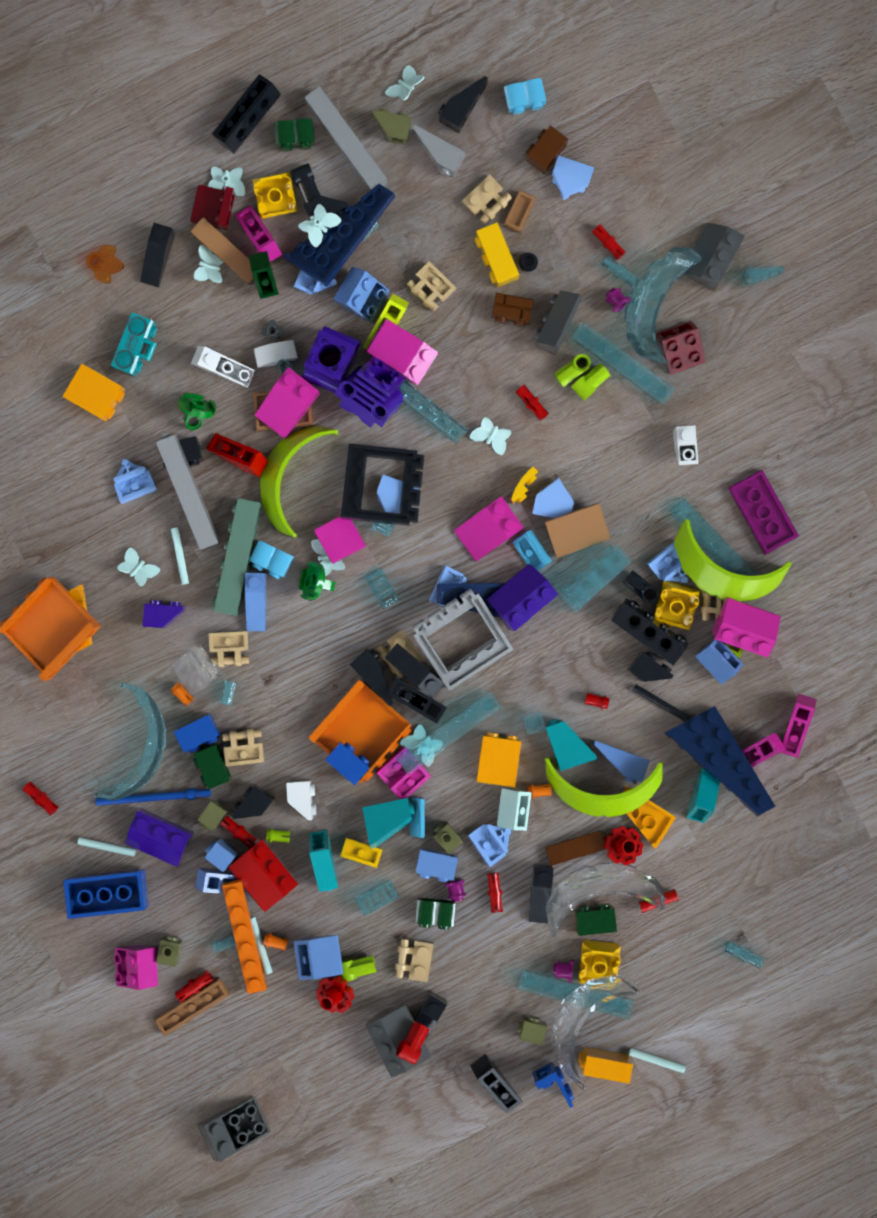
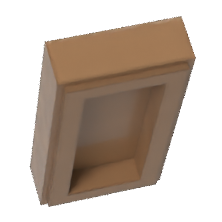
[503,190,536,234]

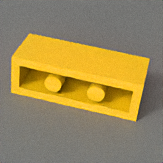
[474,222,519,288]

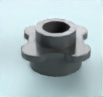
[261,320,284,343]

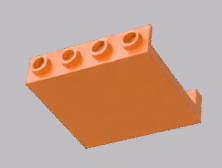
[0,577,101,681]
[308,680,412,784]

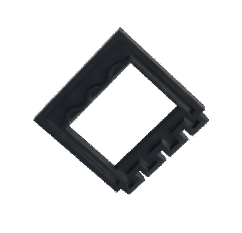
[340,443,425,526]

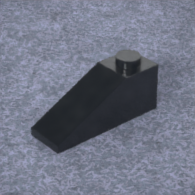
[438,76,488,133]
[140,223,176,288]
[385,643,444,698]
[350,649,393,706]
[387,678,447,724]
[528,864,554,923]
[413,990,447,1041]
[470,1054,522,1113]

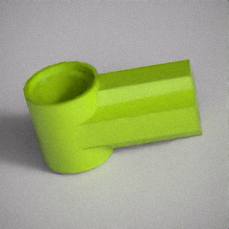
[554,354,591,388]
[571,363,611,401]
[339,955,377,982]

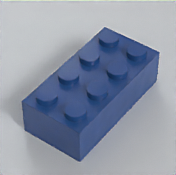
[63,868,149,919]

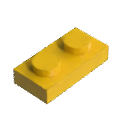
[340,837,383,868]

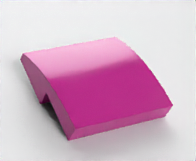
[314,517,366,564]
[376,746,431,799]

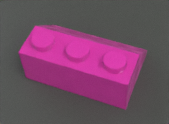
[712,597,781,658]

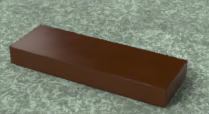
[545,830,605,866]

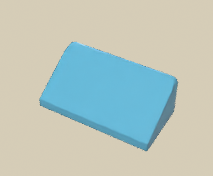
[512,530,552,571]
[410,797,425,838]

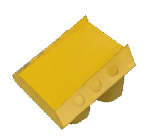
[252,172,298,219]
[654,581,700,630]
[578,939,621,987]

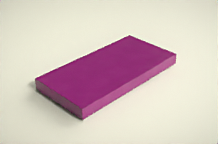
[728,470,799,555]

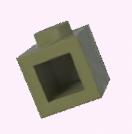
[198,799,229,831]
[433,822,463,854]
[156,935,183,967]
[517,1015,547,1046]

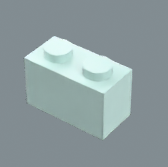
[497,788,532,831]

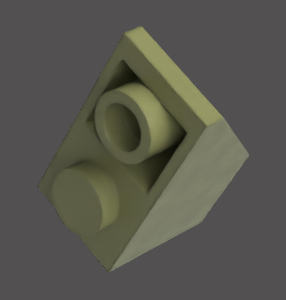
[373,109,412,145]

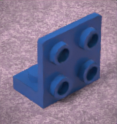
[532,1062,575,1108]

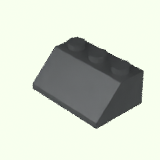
[681,223,745,291]
[534,290,583,355]
[365,1004,431,1077]

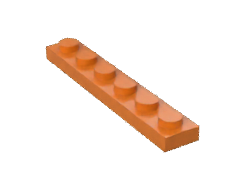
[222,879,267,994]

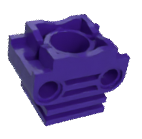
[302,326,361,394]
[334,356,405,428]

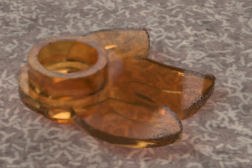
[86,245,124,284]

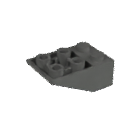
[197,1097,270,1162]

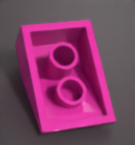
[365,319,438,385]
[255,367,320,439]
[454,496,524,562]

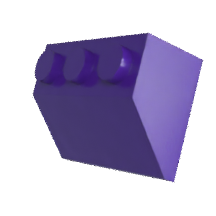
[485,563,558,631]
[125,808,194,867]

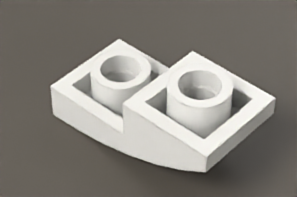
[254,340,298,368]

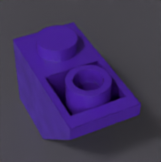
[143,600,186,628]

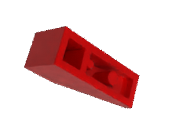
[206,433,269,477]

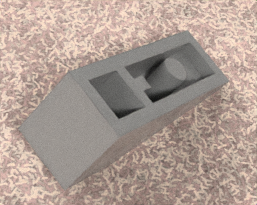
[413,125,465,177]

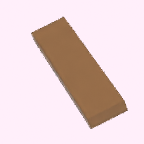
[190,218,254,284]
[154,978,230,1036]

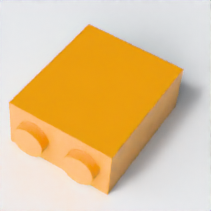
[62,363,125,422]
[476,732,521,787]
[578,1046,633,1084]

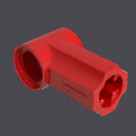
[396,1021,430,1065]

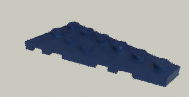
[282,184,396,287]
[665,706,776,817]

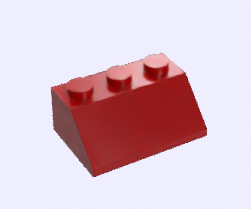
[228,840,299,912]

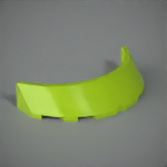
[260,426,339,539]
[674,519,792,601]
[545,757,663,817]

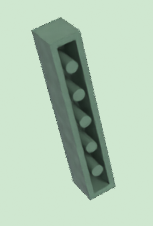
[212,498,263,616]

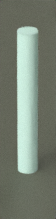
[171,527,189,585]
[77,837,136,857]
[251,917,273,975]
[628,1048,686,1073]

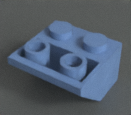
[333,267,390,323]
[293,935,343,980]

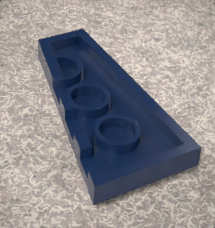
[437,582,506,617]

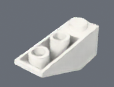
[191,346,255,388]

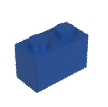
[174,714,221,754]
[326,742,371,786]

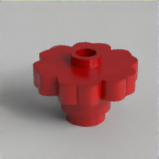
[603,826,643,866]
[316,975,355,1013]

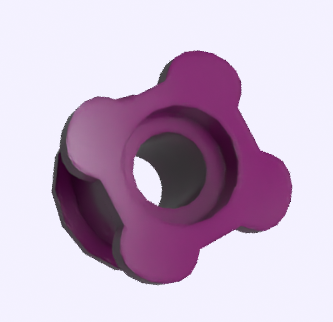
[606,288,631,313]
[445,879,467,902]
[553,960,574,983]

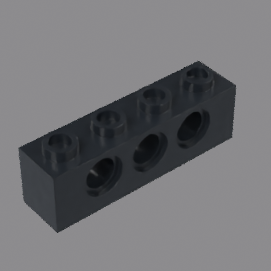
[212,74,281,154]
[611,598,688,666]

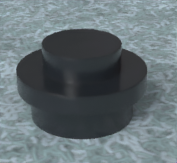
[519,252,538,272]

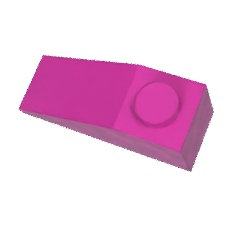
[235,205,282,262]
[780,693,817,758]
[742,733,786,768]

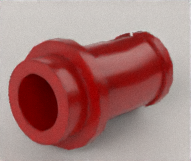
[585,692,610,710]

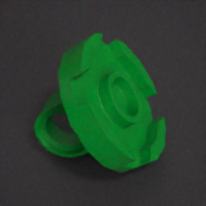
[177,393,217,431]
[299,562,336,601]

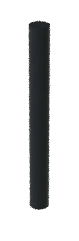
[632,684,693,722]

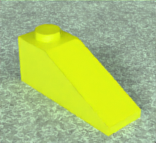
[363,293,409,350]

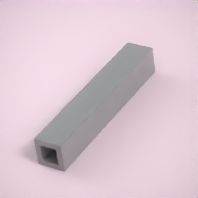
[304,86,388,191]
[156,432,219,550]

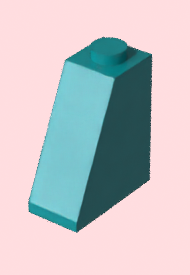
[545,718,597,771]
[686,767,720,823]
[362,798,415,849]
[309,829,338,892]

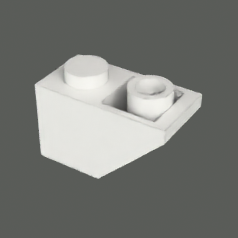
[673,425,698,466]
[286,780,317,820]

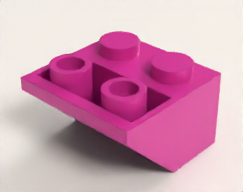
[114,945,158,990]

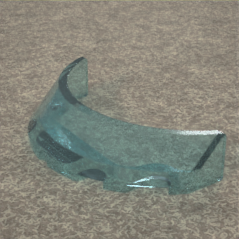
[624,247,702,365]
[95,682,166,800]

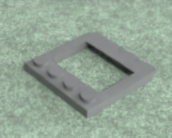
[412,588,514,691]

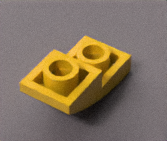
[511,466,538,504]

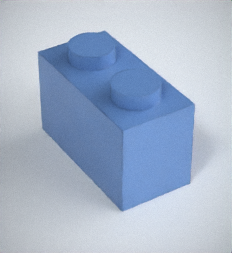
[695,639,744,685]
[205,838,239,872]
[416,848,458,883]

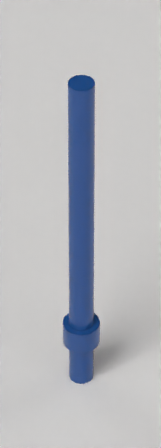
[95,788,211,806]

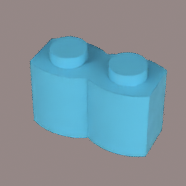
[504,78,546,115]
[249,540,295,579]

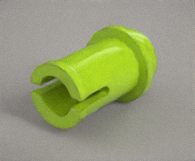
[266,828,290,843]

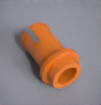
[170,682,195,707]
[527,783,552,799]
[263,933,288,951]

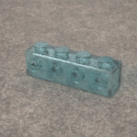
[559,544,632,613]

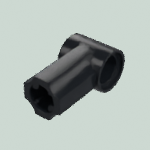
[291,163,320,203]
[622,570,659,604]

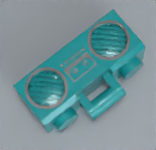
[111,313,157,377]

